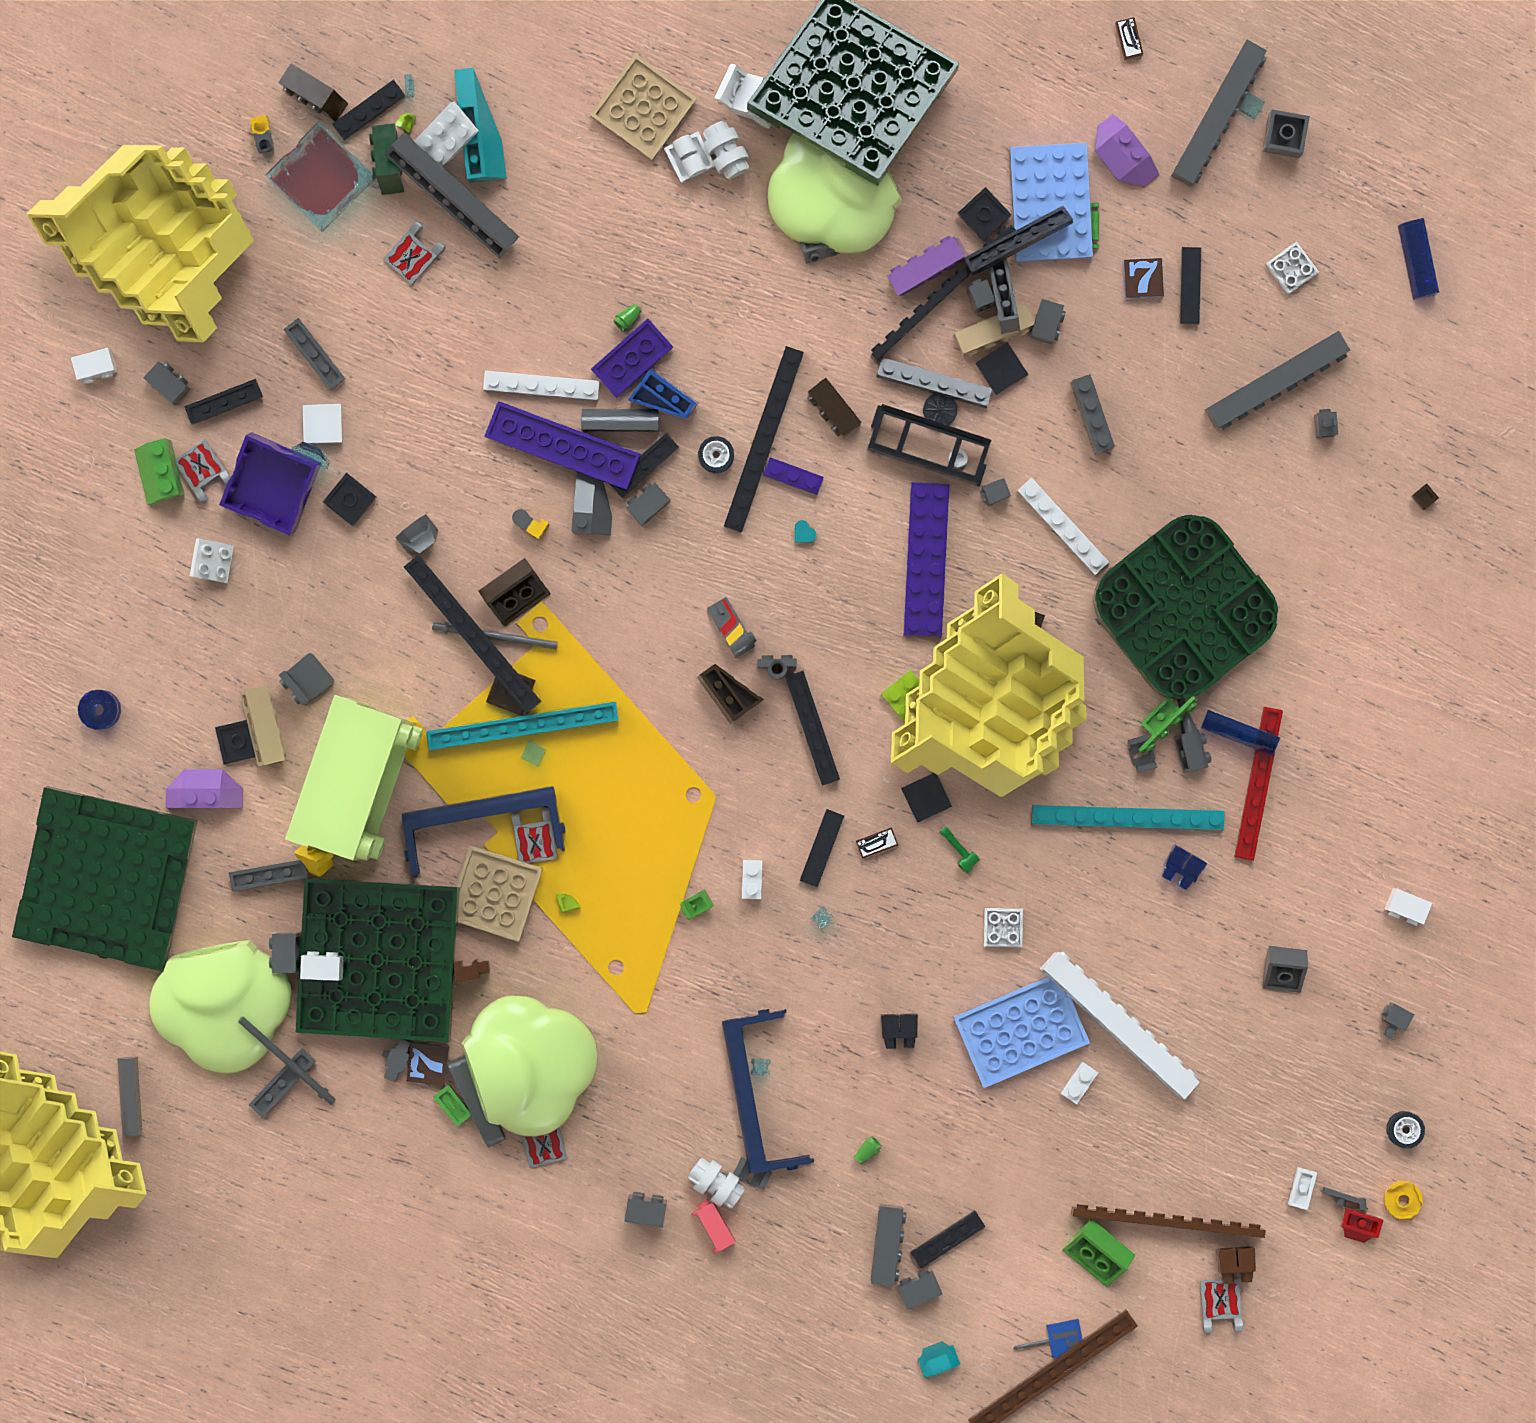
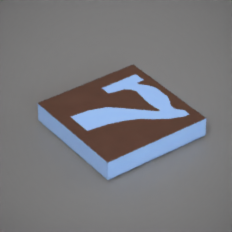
[1123,258,1164,299]
[406,1043,450,1086]

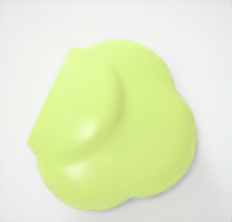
[768,133,903,254]
[149,940,292,1074]
[461,995,597,1136]

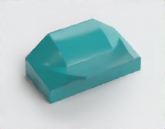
[917,1341,960,1378]

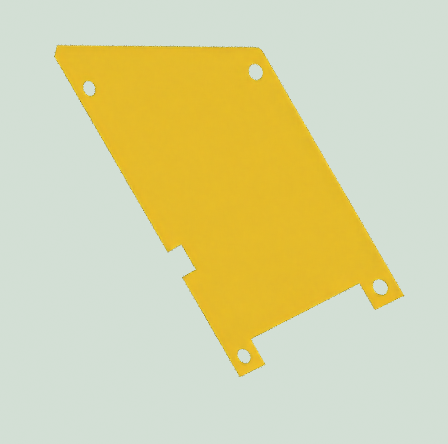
[405,601,716,1013]

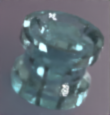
[810,906,834,930]
[751,1058,770,1075]

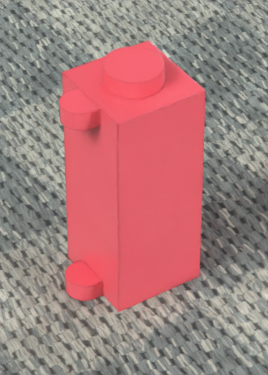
[691,1199,735,1253]

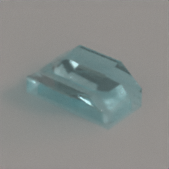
[291,441,330,469]

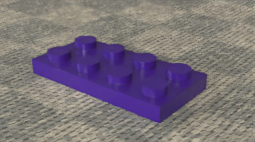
[591,318,673,398]

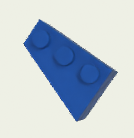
[628,369,699,419]

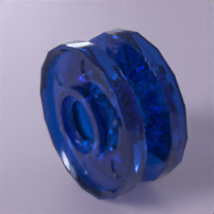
[78,690,121,730]

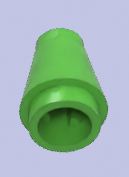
[613,304,642,331]
[854,1136,882,1164]

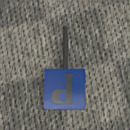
[1014,1319,1082,1357]

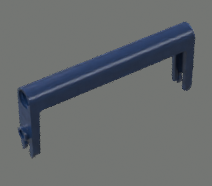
[402,786,566,878]
[722,1009,814,1174]

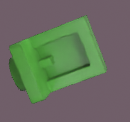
[680,889,714,920]

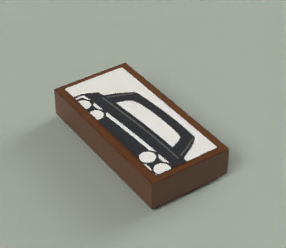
[1115,17,1143,60]
[856,827,898,859]

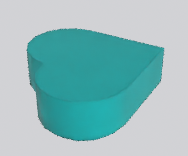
[795,520,817,543]

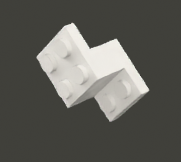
[715,64,771,129]

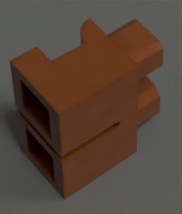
[453,958,490,982]
[1216,1246,1256,1284]

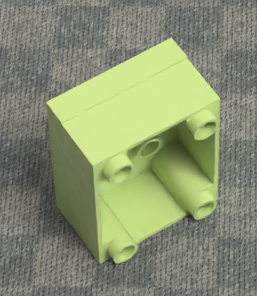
[285,695,423,861]

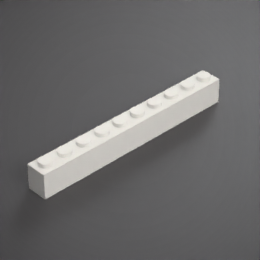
[1040,952,1199,1099]

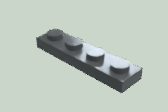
[283,318,346,390]
[229,860,309,891]
[249,1048,316,1118]

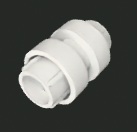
[703,121,749,180]
[688,1158,745,1208]

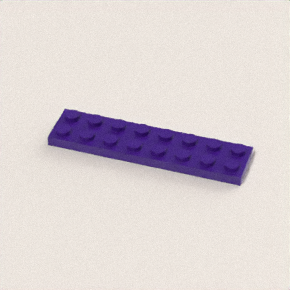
[484,401,641,490]
[903,482,950,637]

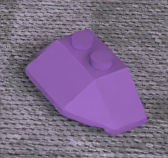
[1095,114,1159,186]
[166,769,243,808]

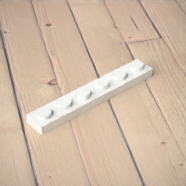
[483,371,600,401]
[1017,477,1109,575]

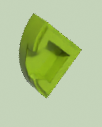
[395,113,416,133]
[556,894,580,913]

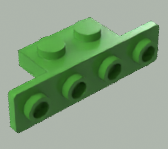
[1138,696,1198,753]

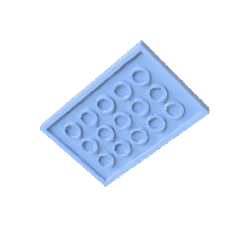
[1010,143,1093,262]
[954,977,1090,1088]

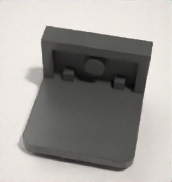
[279,653,334,705]

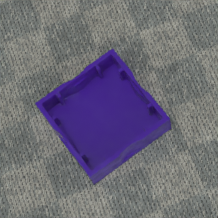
[219,432,322,536]

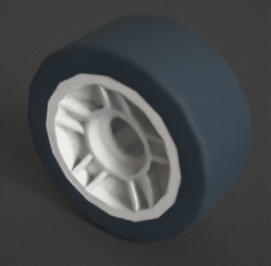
[698,436,734,473]
[1386,1111,1425,1148]

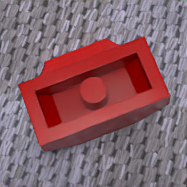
[1341,1208,1384,1243]

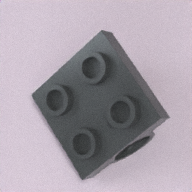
[758,655,797,680]

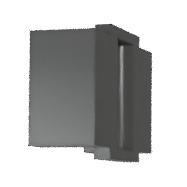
[1128,734,1157,773]
[733,1157,772,1190]

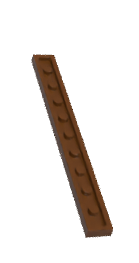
[1071,1204,1266,1238]
[968,1309,1138,1423]

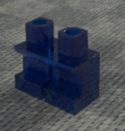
[1161,845,1207,890]

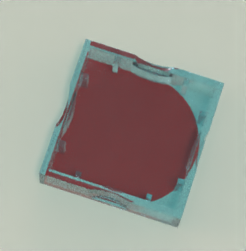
[265,121,375,232]

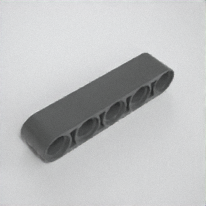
[447,1054,506,1148]

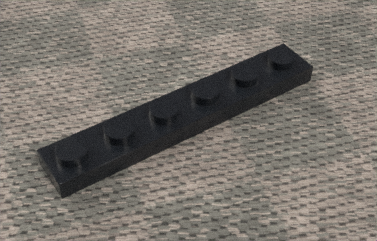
[963,206,1073,276]
[785,671,840,786]

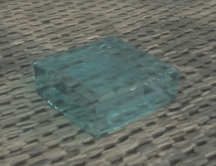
[404,74,415,98]
[1239,93,1265,119]
[521,741,547,767]

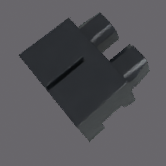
[880,1013,918,1049]

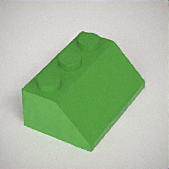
[134,438,185,505]
[1062,1218,1135,1287]

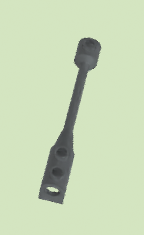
[1174,699,1212,773]

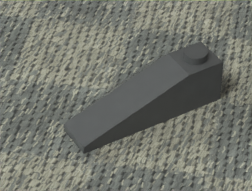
[572,472,612,536]

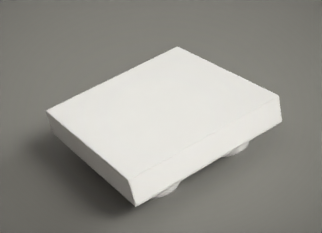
[1265,241,1319,295]
[303,404,343,444]
[984,908,1023,947]

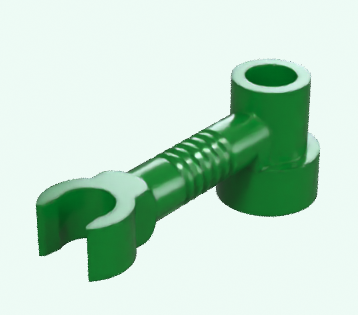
[939,826,980,874]

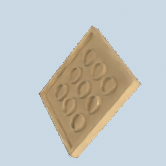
[590,54,697,161]
[456,845,543,942]

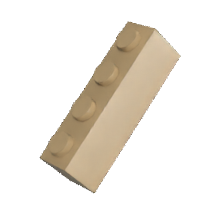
[953,304,1034,357]
[240,686,286,767]

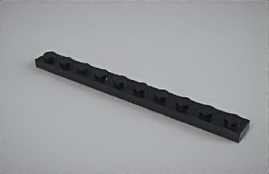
[870,225,1016,363]
[724,346,804,533]
[404,555,542,714]

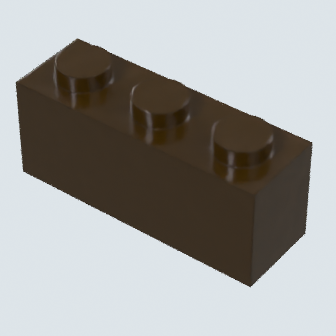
[807,377,862,438]

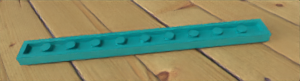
[426,701,619,750]
[1032,805,1225,830]

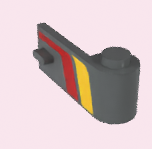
[707,597,757,658]

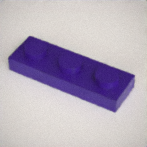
[763,457,824,495]

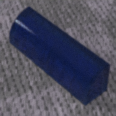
[1398,218,1439,300]
[1201,710,1281,756]

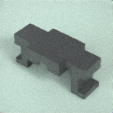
[382,1039,412,1082]

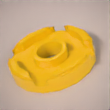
[1383,1181,1423,1220]

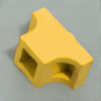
[294,845,334,877]

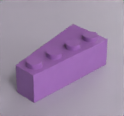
[887,236,968,296]

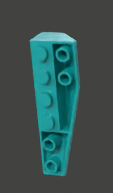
[454,67,507,183]

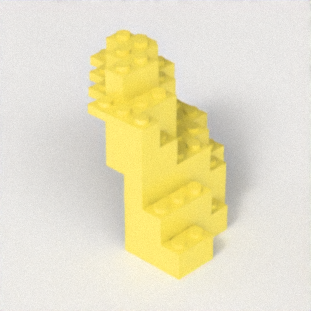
[27,145,254,342]
[891,574,1086,797]
[0,1051,147,1258]

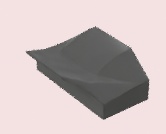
[396,514,438,554]

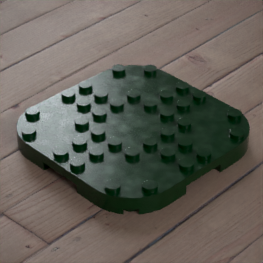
[1093,514,1278,700]

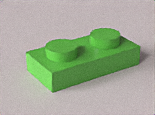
[433,1084,471,1127]

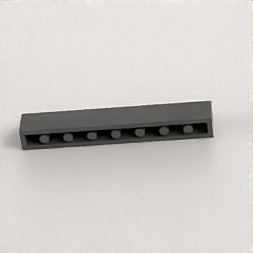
[1171,39,1267,187]
[384,133,519,259]
[1205,331,1350,430]

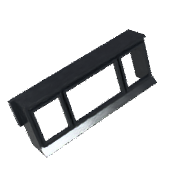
[867,404,992,487]

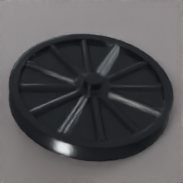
[923,394,958,425]

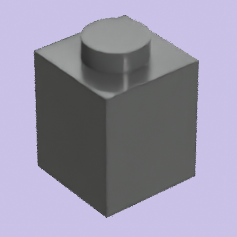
[980,478,1011,506]

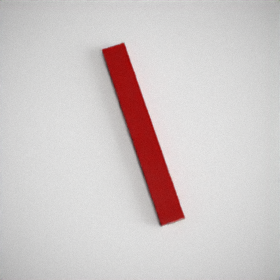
[1234,707,1283,861]

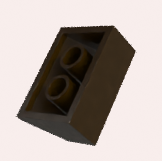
[478,558,551,626]

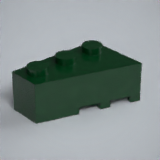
[369,123,405,195]

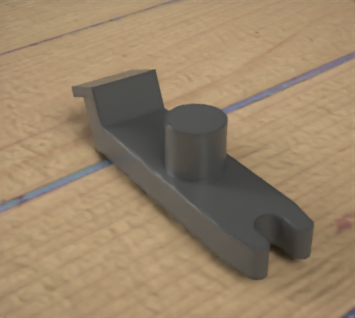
[1323,1187,1368,1210]

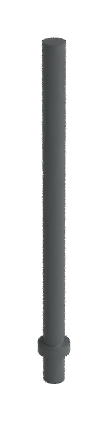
[432,622,558,649]
[238,1016,336,1105]

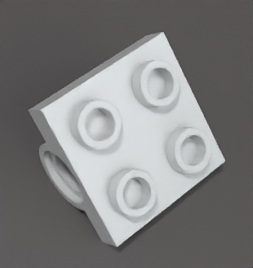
[664,132,715,183]
[190,538,234,583]

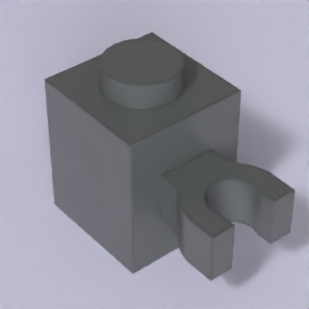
[1314,409,1338,438]
[1382,1002,1415,1039]

